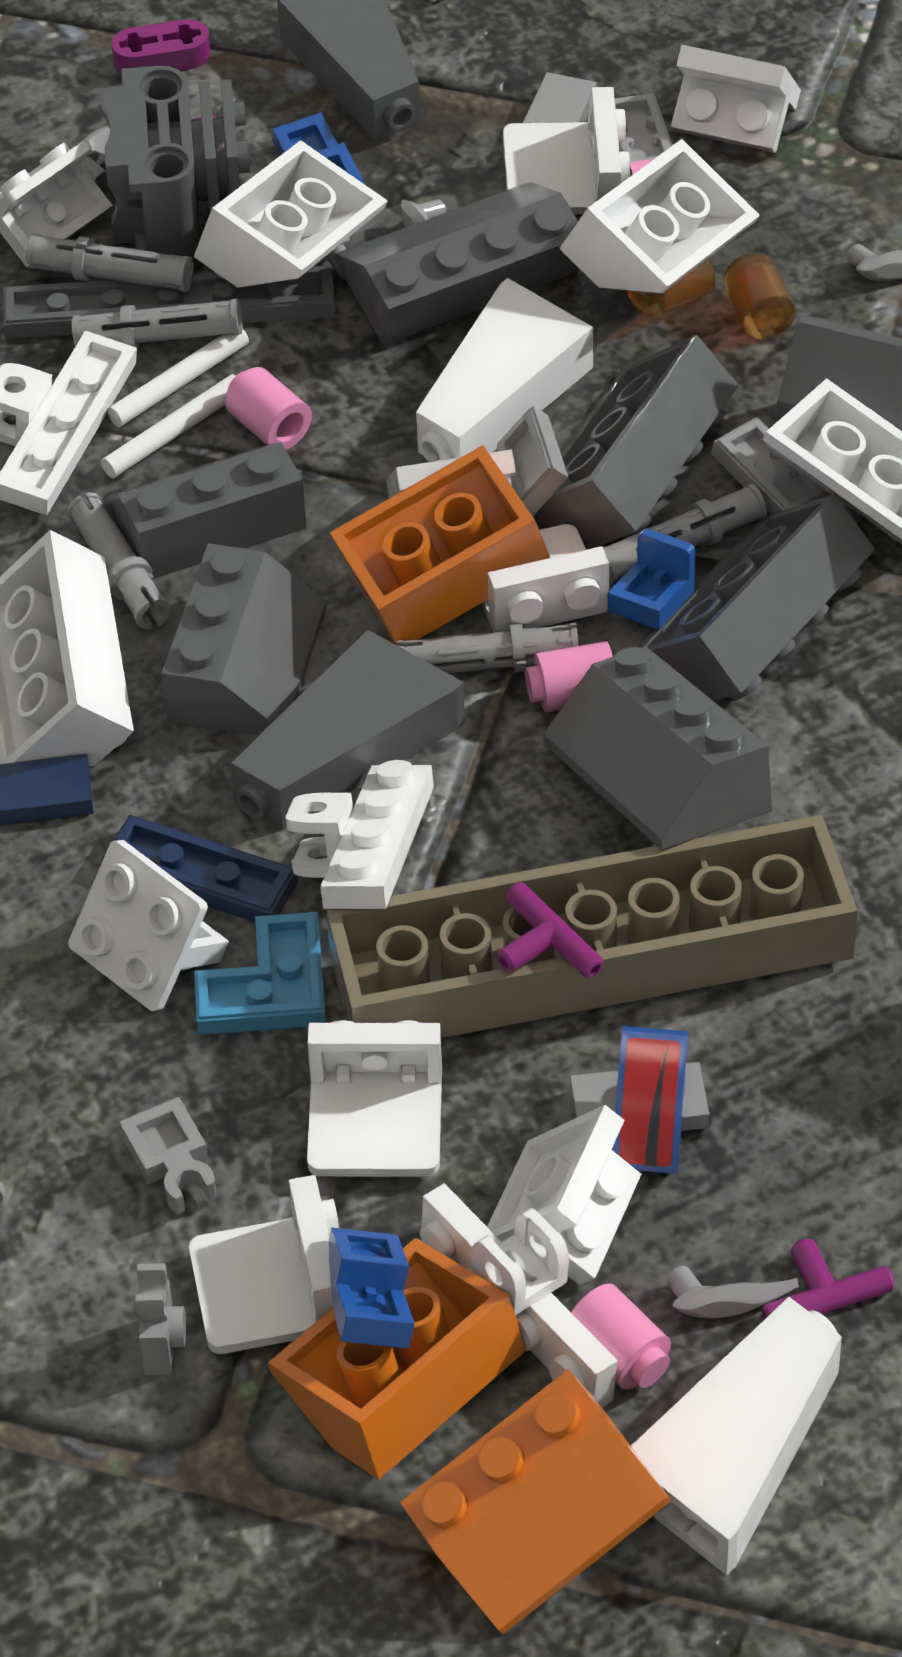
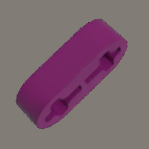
[112,19,211,75]

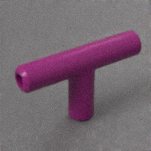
[498,883,604,978]
[761,1239,895,1320]

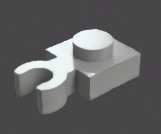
[119,1097,217,1214]
[135,1263,186,1375]

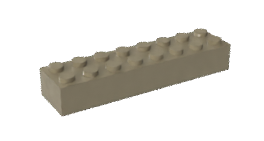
[326,815,858,1038]

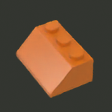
[329,445,550,646]
[268,1238,526,1480]
[400,1369,672,1634]

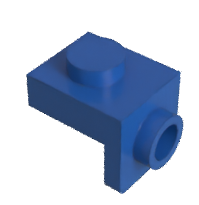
[607,528,695,630]

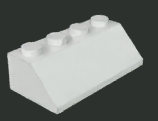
[0,530,134,767]

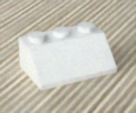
[559,139,760,293]
[194,140,387,288]
[762,378,902,544]

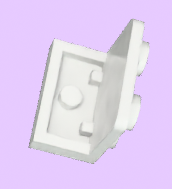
[503,87,630,214]
[482,524,609,633]
[307,1020,442,1177]
[189,1175,339,1354]

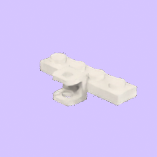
[0,331,137,516]
[285,760,434,909]
[420,1183,618,1407]

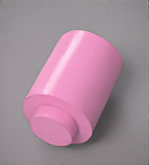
[225,367,312,450]
[525,641,613,713]
[571,1283,671,1390]

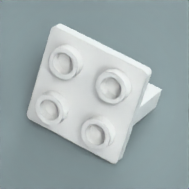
[0,140,113,268]
[68,840,229,1011]

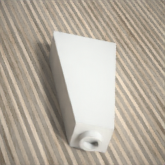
[416,278,593,462]
[631,1297,842,1576]

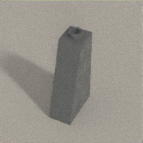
[277,0,421,142]
[231,629,465,830]

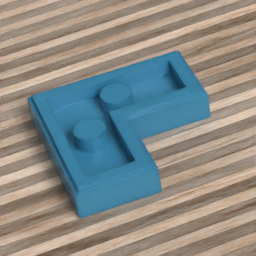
[194,912,326,1035]

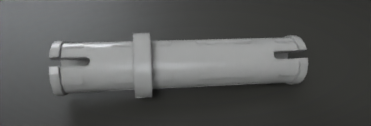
[26,234,194,292]
[72,298,243,349]
[603,483,767,584]
[67,492,171,630]
[397,623,579,673]

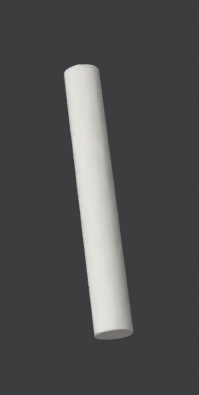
[107,329,249,427]
[101,374,235,479]

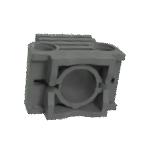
[101,66,250,257]

